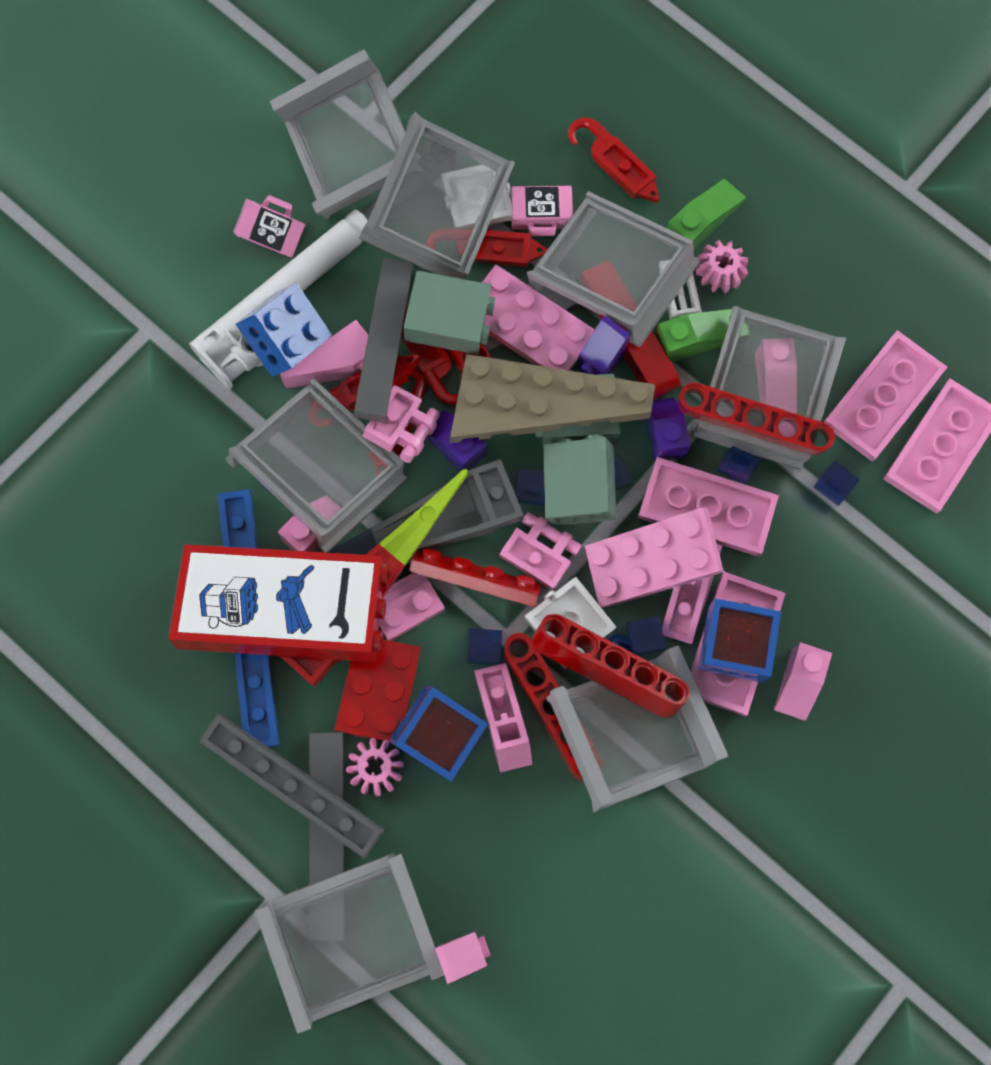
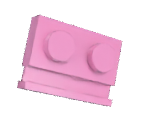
[379,573,445,641]

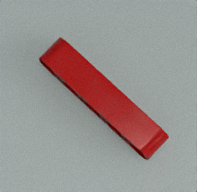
[579,260,681,400]
[678,382,835,456]
[532,614,690,718]
[504,633,602,782]

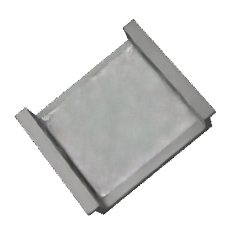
[270,49,423,220]
[359,112,515,279]
[526,191,700,347]
[693,306,846,470]
[225,378,407,553]
[547,646,729,813]
[255,852,444,1034]

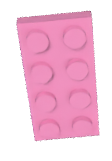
[482,265,595,371]
[824,330,947,462]
[883,378,991,514]
[638,457,779,557]
[585,507,724,609]
[690,572,786,717]

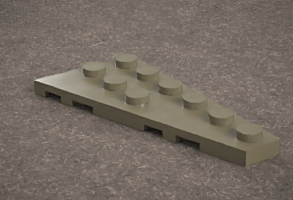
[450,354,655,443]

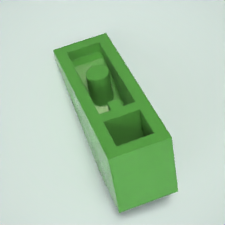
[667,178,747,250]
[655,309,751,363]

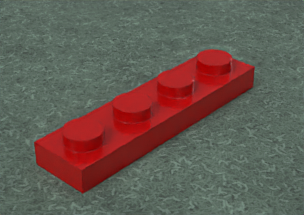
[409,548,542,607]

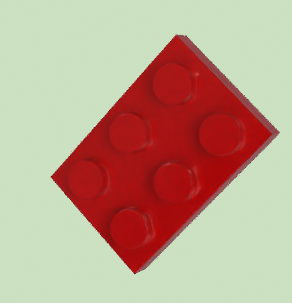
[335,639,421,744]

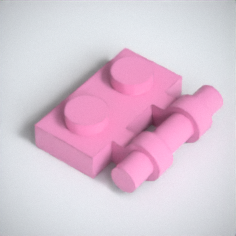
[362,385,440,463]
[499,512,582,591]

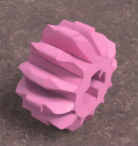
[696,240,748,294]
[346,738,404,797]

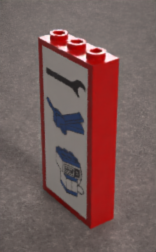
[168,544,390,662]

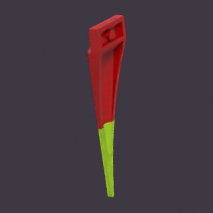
[280,469,468,687]

